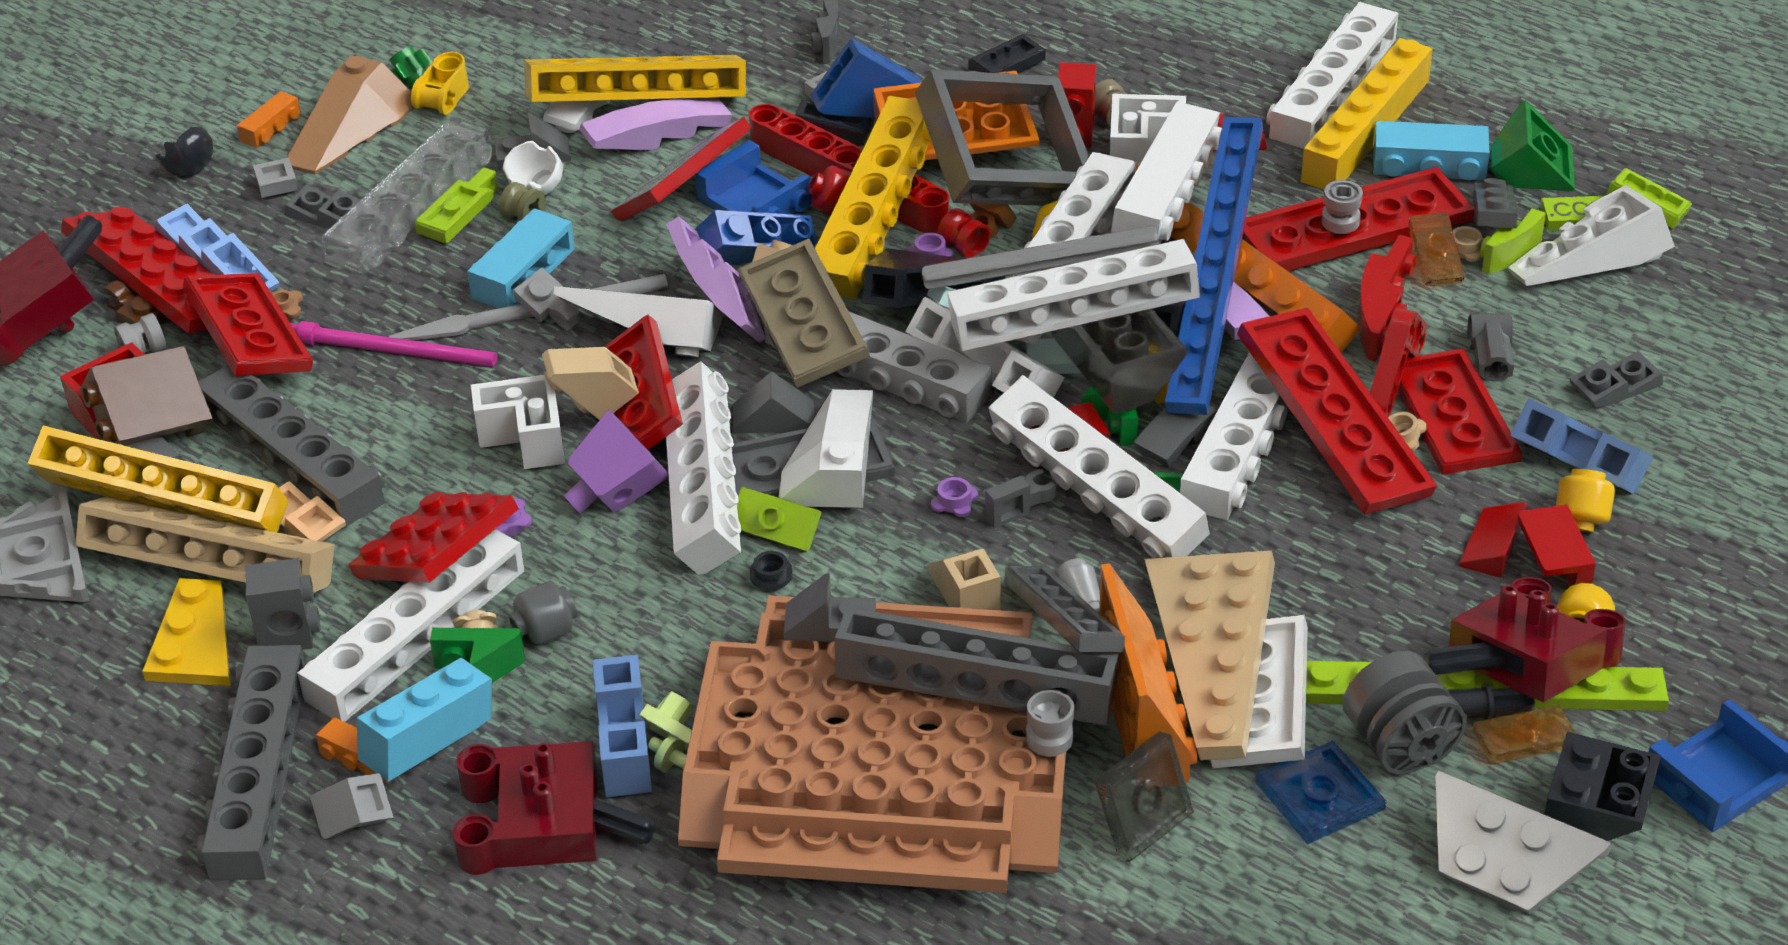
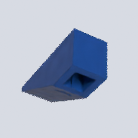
[694,210,818,266]

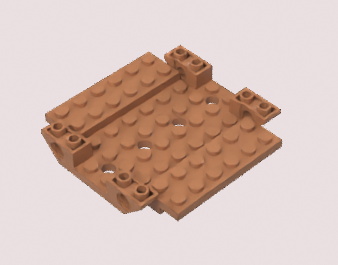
[678,595,1066,893]

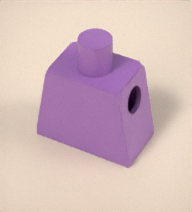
[563,410,669,514]

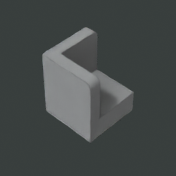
[310,773,393,839]

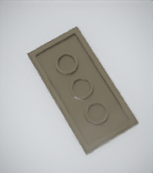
[737,239,870,388]

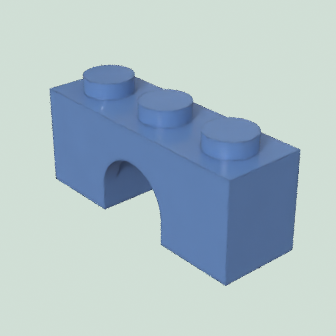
[1510,398,1653,494]
[593,655,652,797]

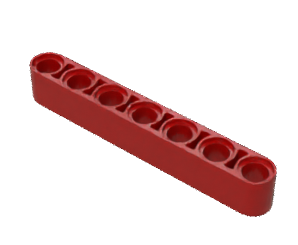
[748,104,949,233]

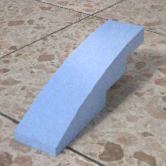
[156,203,279,292]

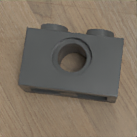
[245,558,321,650]

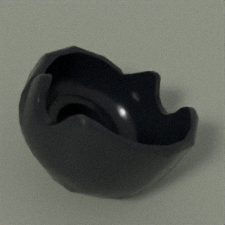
[155,126,213,178]

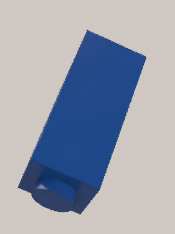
[810,38,922,118]

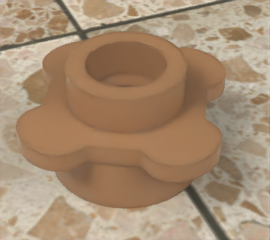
[271,290,303,321]

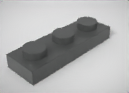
[1473,178,1518,228]

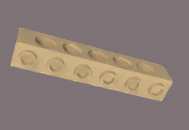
[75,496,335,593]

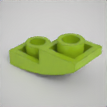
[1480,208,1546,274]

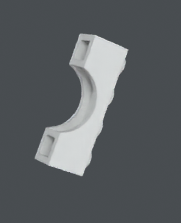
[905,297,1065,398]

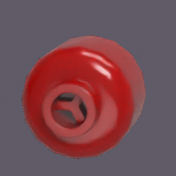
[808,165,852,216]

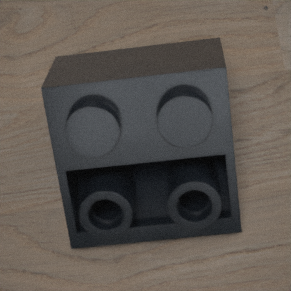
[1544,732,1661,841]

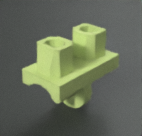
[639,691,694,773]

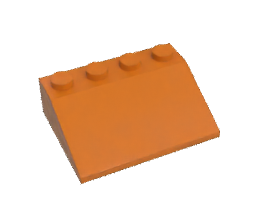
[873,71,1039,160]
[1099,563,1197,789]

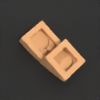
[279,481,346,542]

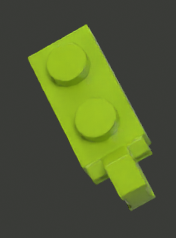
[414,167,499,244]

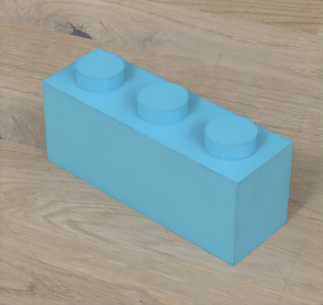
[1373,121,1490,180]
[467,208,575,308]
[357,658,492,782]

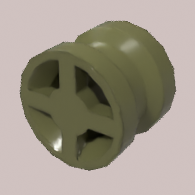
[499,182,546,221]

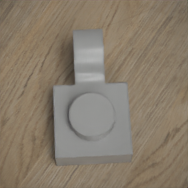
[513,267,579,331]

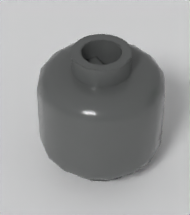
[508,581,577,646]

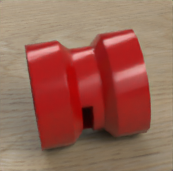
[937,208,991,258]

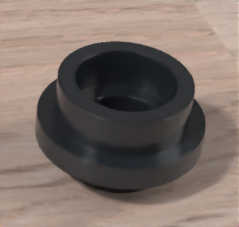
[750,551,793,590]

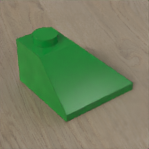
[1490,100,1575,191]

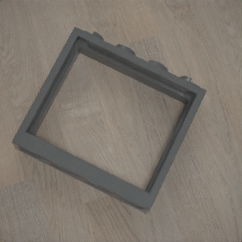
[915,69,1089,206]

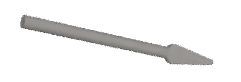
[389,274,668,340]

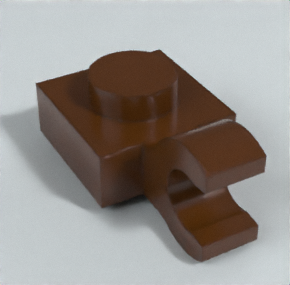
[103,280,169,325]

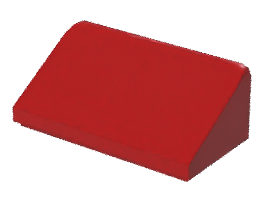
[1459,502,1527,578]

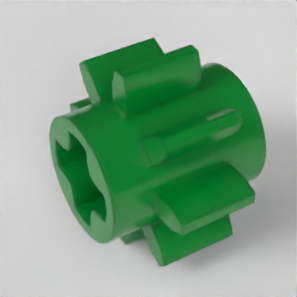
[389,45,433,90]

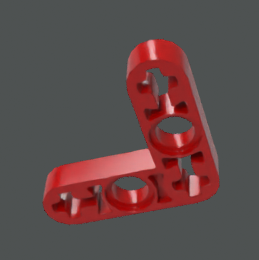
[1370,308,1428,417]

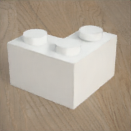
[1110,94,1186,166]
[471,375,565,469]

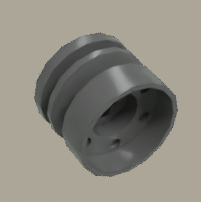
[1343,651,1467,775]

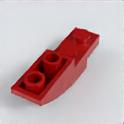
[1358,235,1417,362]

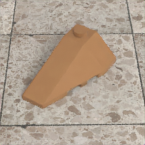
[287,55,413,175]

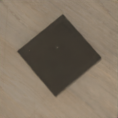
[1094,731,1194,863]

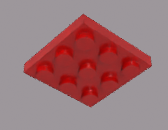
[348,492,519,583]

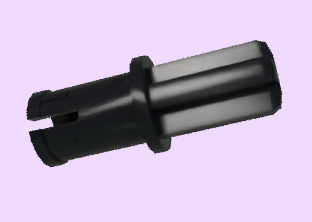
[1447,683,1535,720]

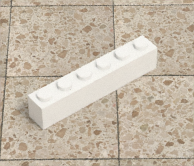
[1111,101,1222,244]

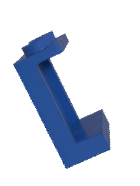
[695,140,812,215]
[1649,700,1788,833]

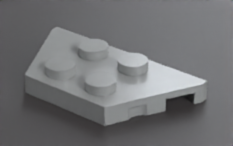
[0,484,89,602]
[1435,770,1611,914]

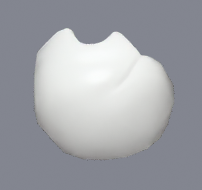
[502,141,563,195]

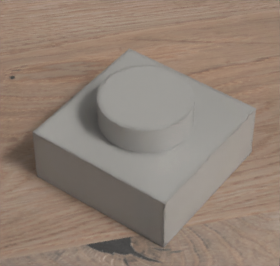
[253,158,298,198]

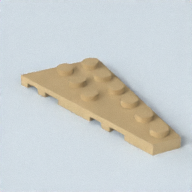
[1144,551,1275,760]

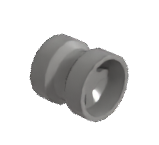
[1321,180,1363,234]
[114,313,167,353]
[1026,690,1074,757]

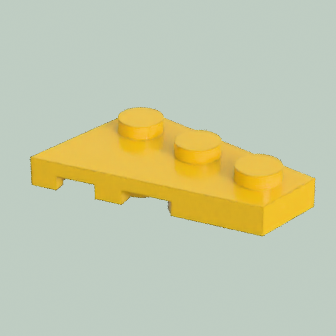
[142,578,231,686]

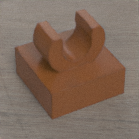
[970,204,1017,238]

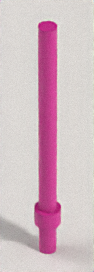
[290,321,498,368]

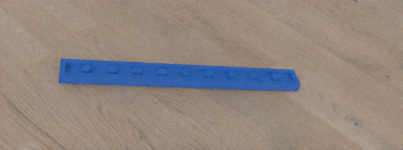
[1165,117,1263,415]

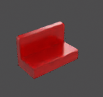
[1518,504,1596,586]

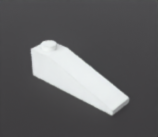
[1508,185,1675,286]
[553,286,725,357]
[779,389,873,508]

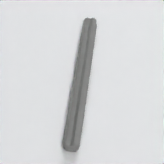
[922,226,1159,289]

